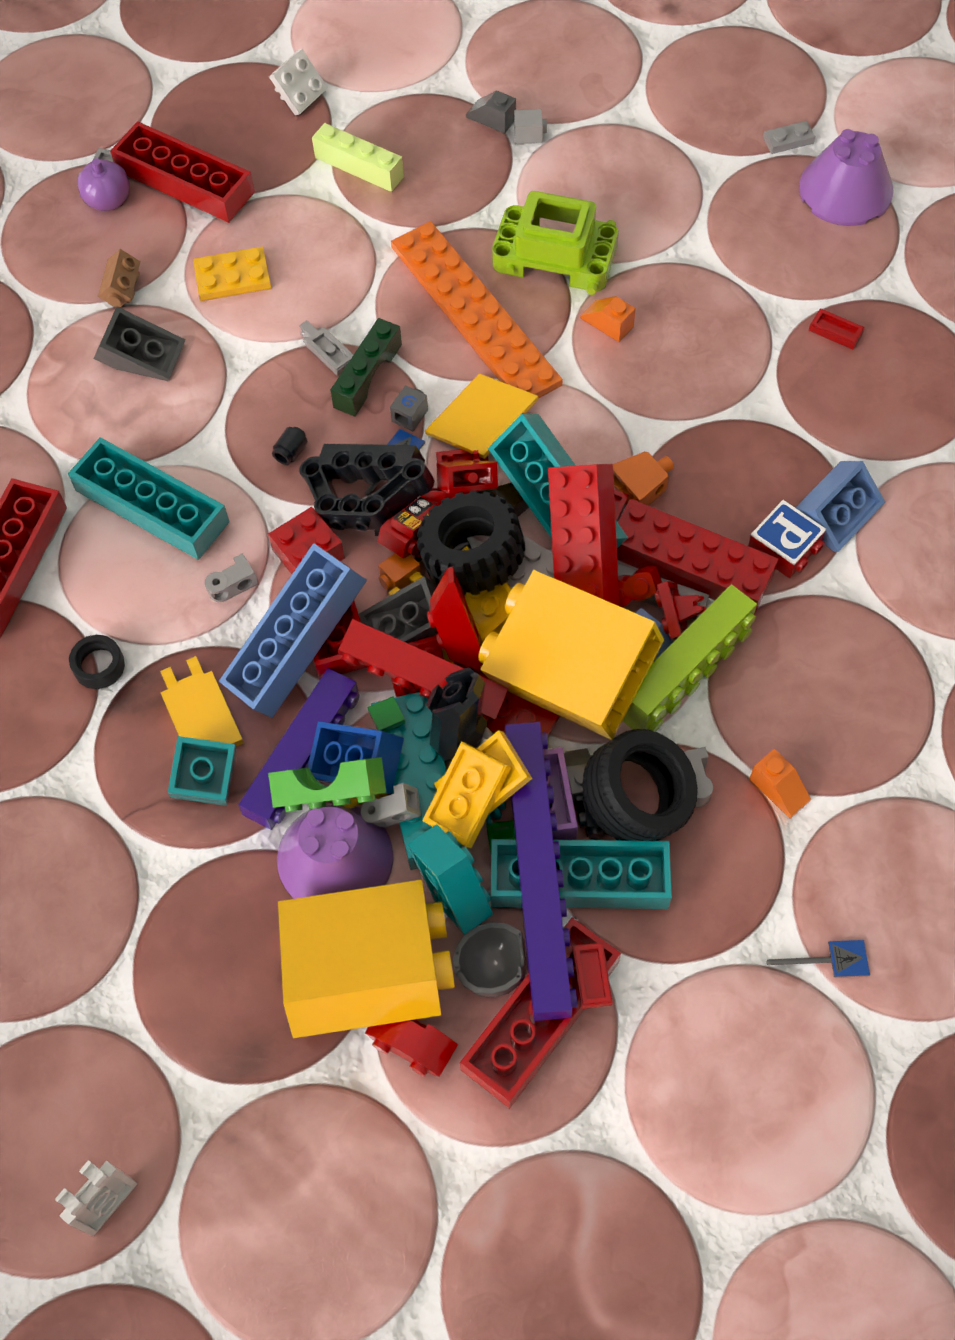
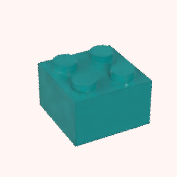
[168,736,237,806]

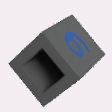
[390,385,428,432]

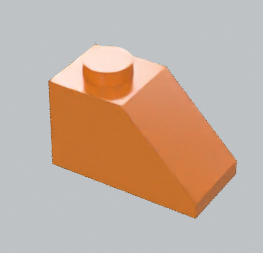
[580,296,636,342]
[749,749,811,819]

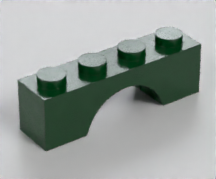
[330,318,402,417]

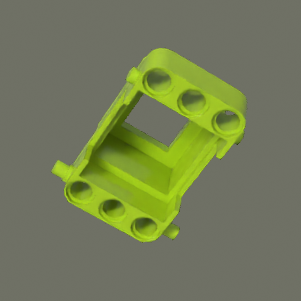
[492,191,619,295]

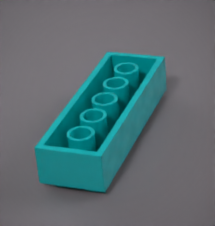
[488,413,628,548]
[68,437,230,560]
[371,692,466,870]
[491,839,672,909]

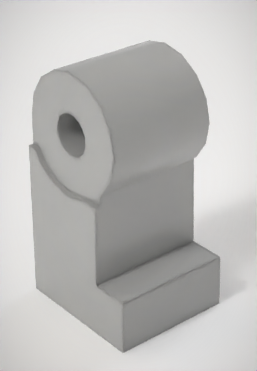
[204,553,258,602]
[684,747,713,807]
[361,783,421,827]

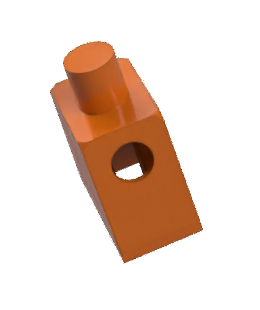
[613,451,674,506]

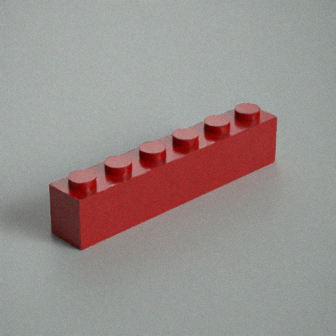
[338,619,509,721]

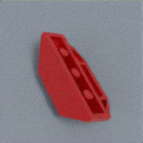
[427,566,483,672]

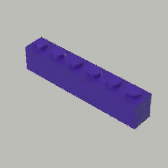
[238,668,360,830]

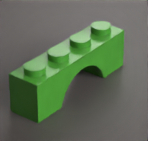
[268,757,386,812]

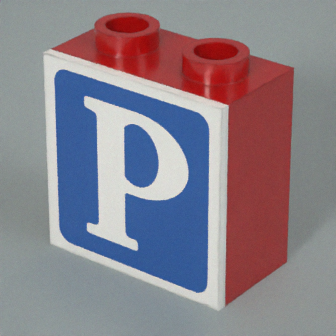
[748,500,826,579]

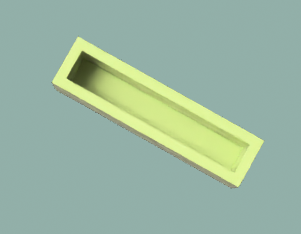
[312,123,404,192]

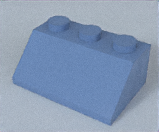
[795,461,885,552]

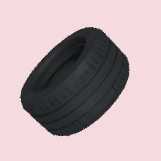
[582,729,698,841]

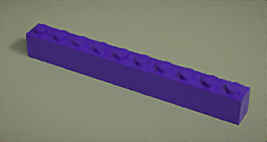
[505,722,577,1021]

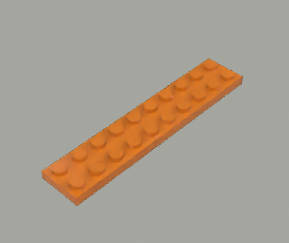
[391,221,563,398]

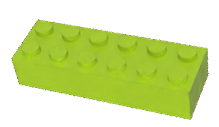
[623,584,757,732]

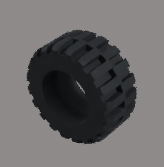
[417,491,526,595]

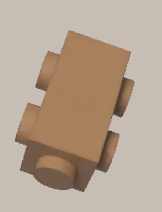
[98,249,141,307]

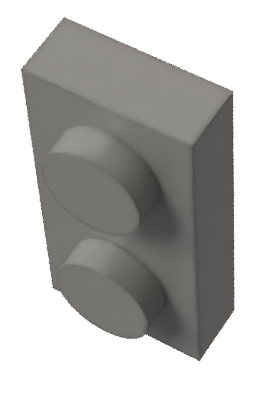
[763,121,816,154]

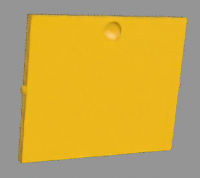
[425,373,539,459]

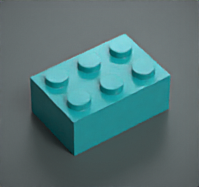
[407,824,493,935]

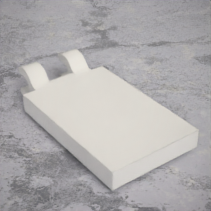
[55,1160,138,1236]

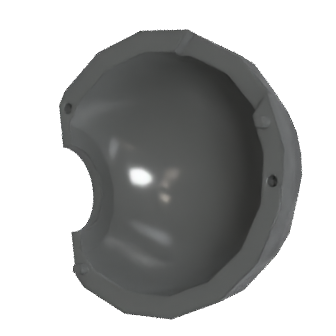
[453,922,526,998]

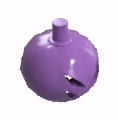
[77,158,130,211]

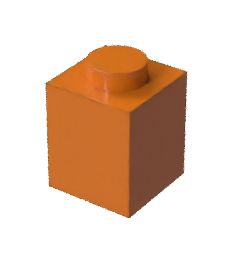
[378,553,421,590]

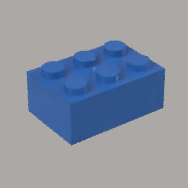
[307,721,404,795]

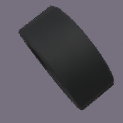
[69,634,125,689]

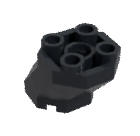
[426,667,487,761]

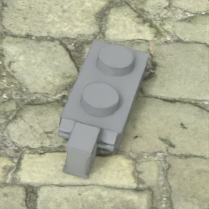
[299,320,353,376]

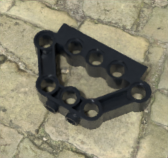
[299,444,435,531]

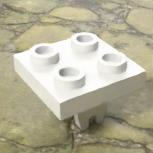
[269,49,328,116]

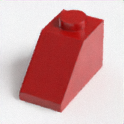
[436,460,498,493]

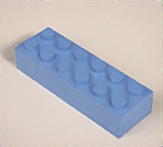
[219,543,367,718]

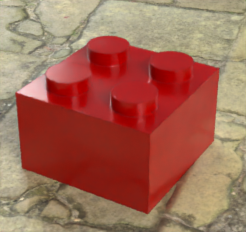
[268,506,345,574]

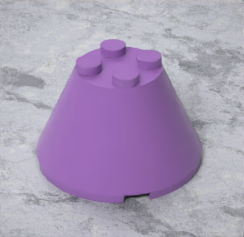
[799,129,893,226]
[277,803,393,899]

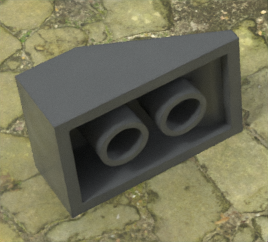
[93,306,186,381]
[359,576,438,643]

